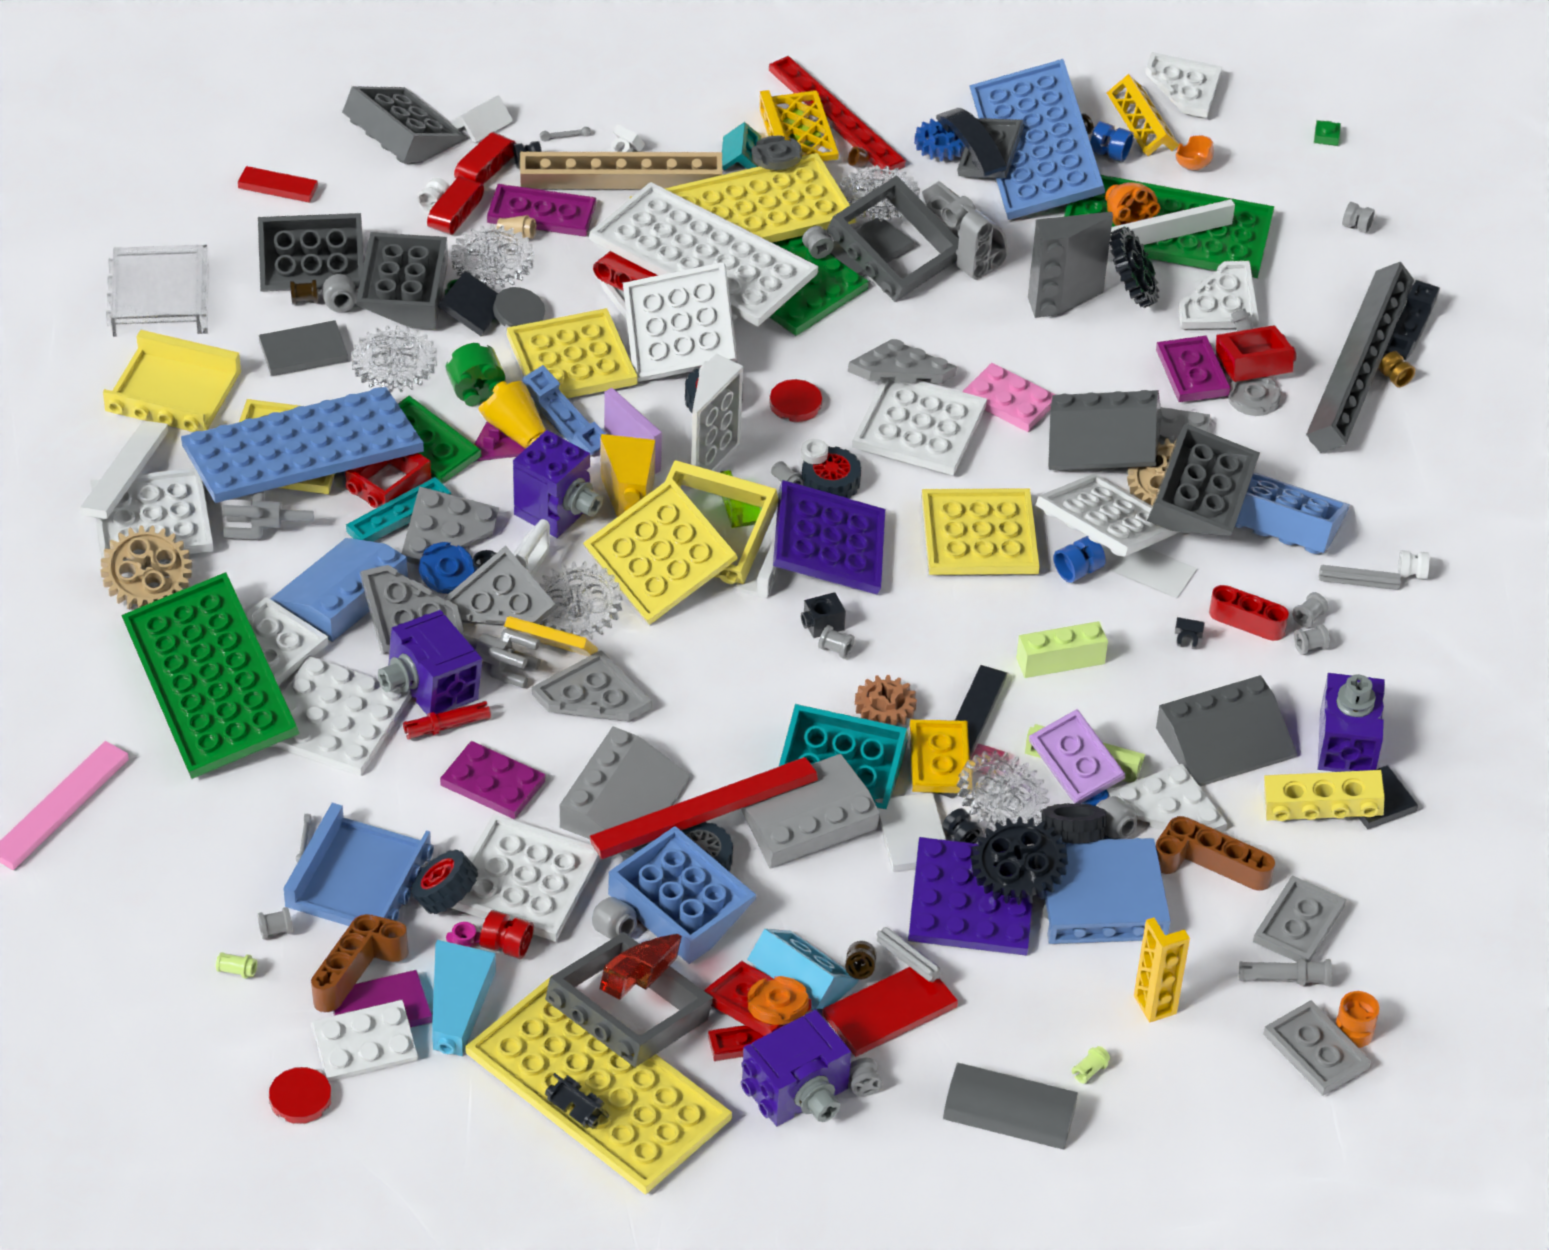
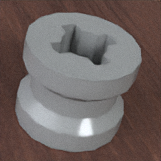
[802,226,834,259]
[849,1058,882,1096]

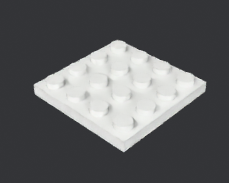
[623,262,738,382]
[852,377,987,476]
[90,467,214,561]
[1036,473,1179,557]
[272,656,412,776]
[452,814,600,942]

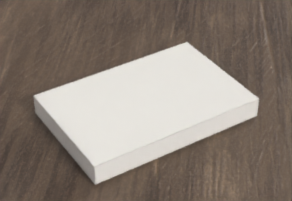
[875,792,946,872]

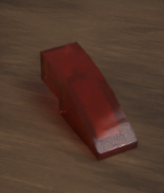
[599,934,682,1000]

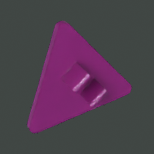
[474,422,525,462]

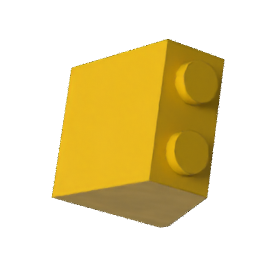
[600,434,655,517]

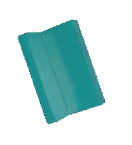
[722,122,762,171]

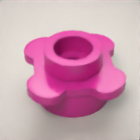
[446,921,480,947]

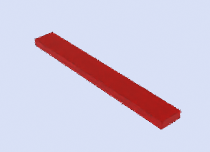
[769,56,906,176]
[590,757,818,859]

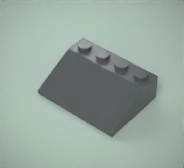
[342,86,466,164]
[1028,212,1113,318]
[258,213,364,292]
[356,232,448,329]
[1048,390,1162,470]
[1147,423,1260,536]
[1156,675,1297,787]

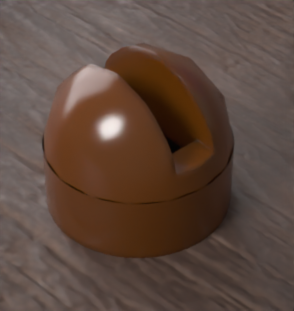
[848,146,869,168]

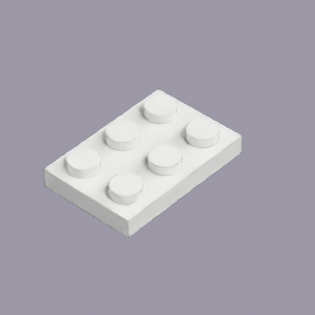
[312,1000,418,1081]

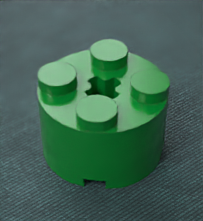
[445,343,506,407]

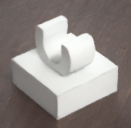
[612,124,645,152]

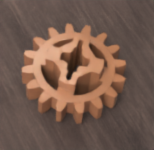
[854,675,917,726]

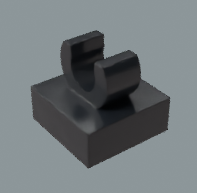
[1175,617,1205,649]

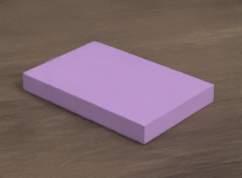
[604,388,662,474]
[1029,709,1125,804]

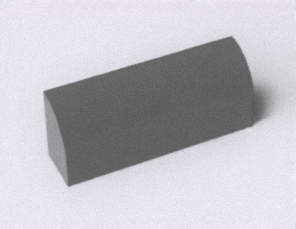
[943,1062,1078,1150]

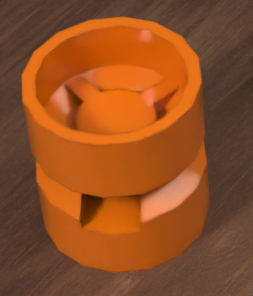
[1335,991,1380,1048]

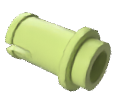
[216,952,257,979]
[1072,1046,1110,1084]

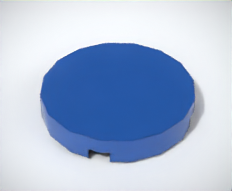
[419,542,474,594]

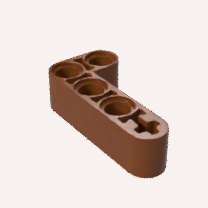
[1156,816,1275,891]
[311,914,409,1013]

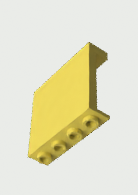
[103,330,241,432]

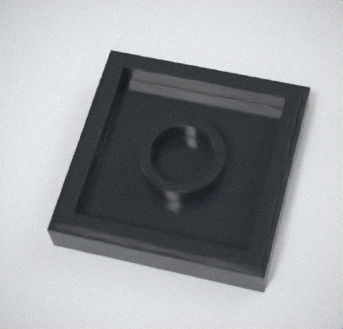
[438,270,499,336]
[1358,765,1418,830]

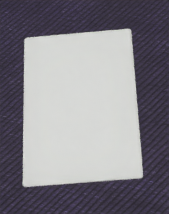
[1109,547,1197,598]

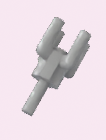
[222,491,314,539]
[461,629,541,688]

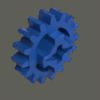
[914,118,966,161]

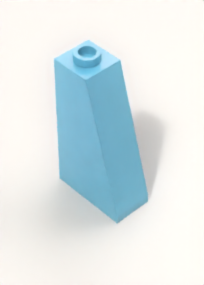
[432,940,496,1056]

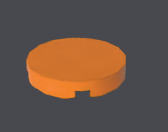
[748,976,809,1025]

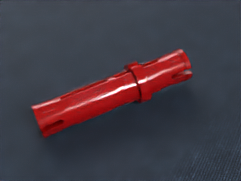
[403,701,491,740]

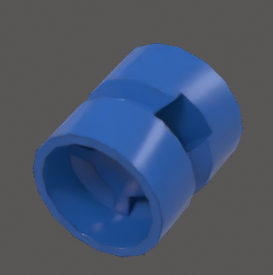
[1090,121,1134,162]
[1053,536,1106,583]

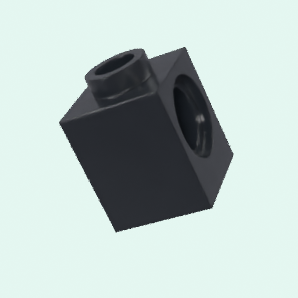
[801,592,846,638]

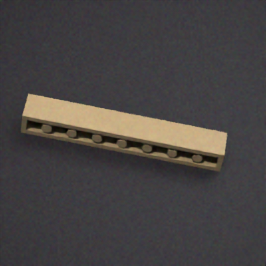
[520,152,722,189]

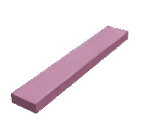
[0,741,129,871]

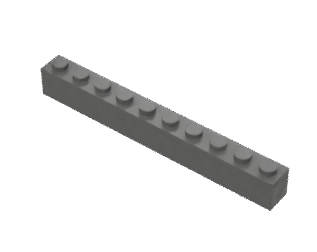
[1306,261,1414,454]

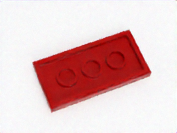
[822,967,958,1057]

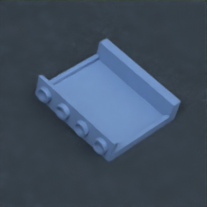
[283,802,434,926]
[1040,838,1171,944]

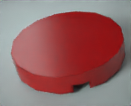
[769,379,822,422]
[269,1067,332,1124]

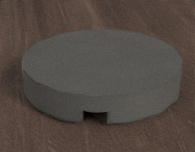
[752,135,802,170]
[493,287,546,327]

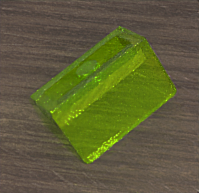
[720,470,761,528]

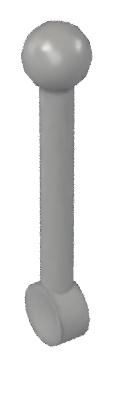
[540,126,591,141]
[296,814,311,863]

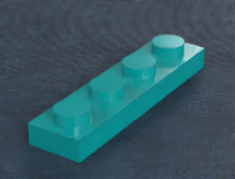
[346,477,451,542]

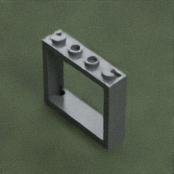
[827,175,959,302]
[545,932,713,1067]

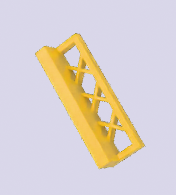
[1106,74,1179,156]
[1133,917,1190,1023]

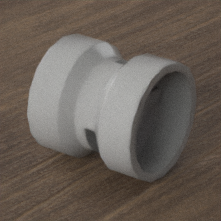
[1342,202,1375,233]

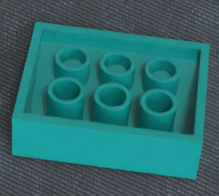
[778,704,909,809]

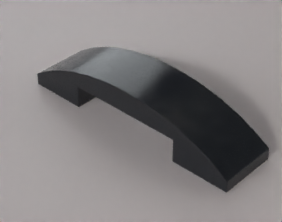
[936,108,1006,177]
[1384,280,1440,360]

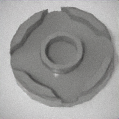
[1228,377,1281,416]

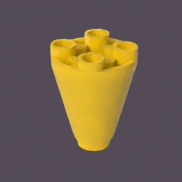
[478,380,546,449]

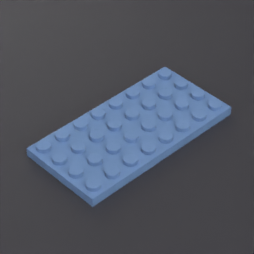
[969,59,1105,220]
[181,387,424,503]

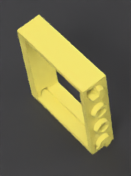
[666,460,779,584]

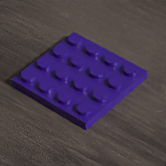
[773,480,886,595]
[908,837,1035,956]

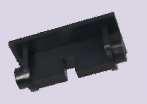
[545,1073,609,1129]

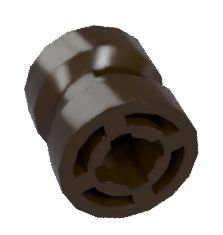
[845,940,877,980]

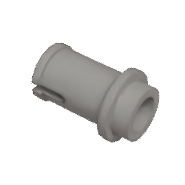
[1230,308,1253,331]
[771,461,803,486]

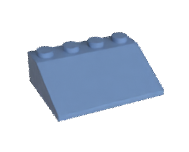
[1235,472,1350,554]
[270,538,408,642]
[608,826,756,964]

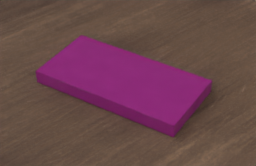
[487,184,596,237]

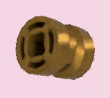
[1378,351,1415,387]

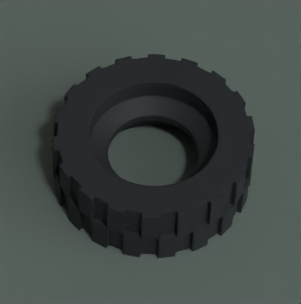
[1041,803,1106,844]

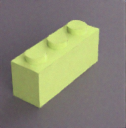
[1016,621,1108,678]

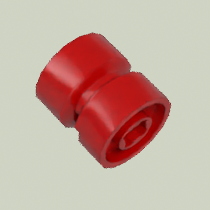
[480,910,534,959]

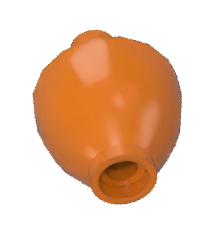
[1105,183,1160,226]

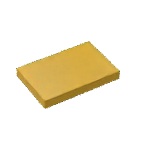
[504,616,598,657]
[909,719,971,793]

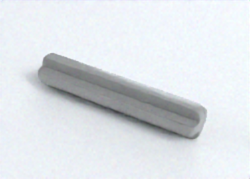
[1319,565,1401,590]
[876,927,941,982]

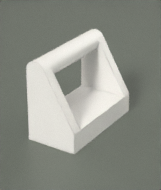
[513,519,550,577]

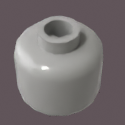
[322,274,357,312]
[1096,796,1137,839]
[592,897,637,939]

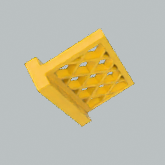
[759,90,839,161]

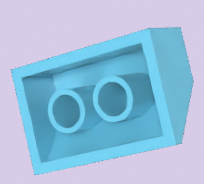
[747,929,859,1010]

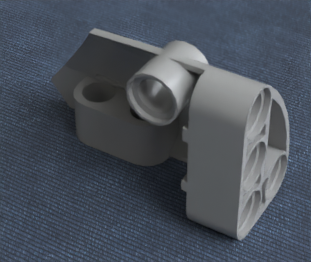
[922,181,1008,280]

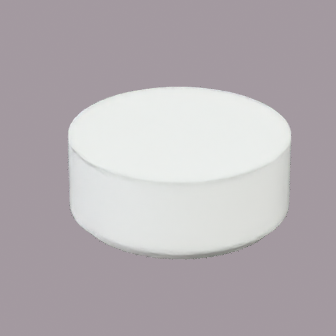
[801,439,828,464]

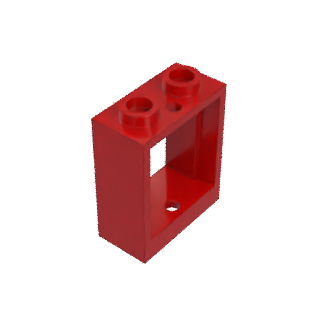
[1216,325,1297,382]
[345,453,431,508]

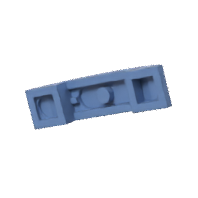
[522,365,606,456]

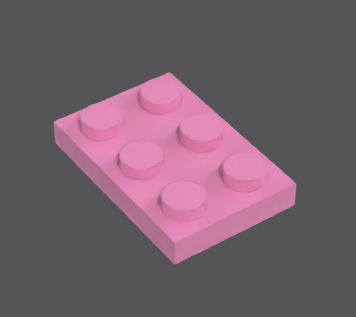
[963,363,1056,432]

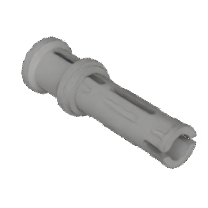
[1239,958,1332,986]

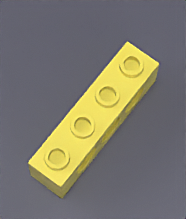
[1264,770,1384,821]

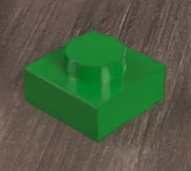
[1314,120,1341,146]

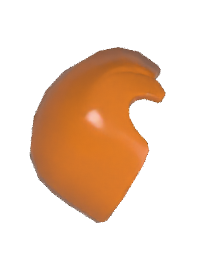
[1175,135,1214,170]

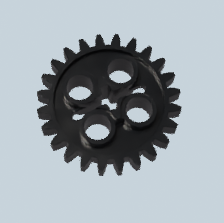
[1109,226,1160,308]
[971,816,1068,905]

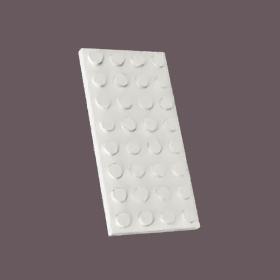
[589,182,818,326]

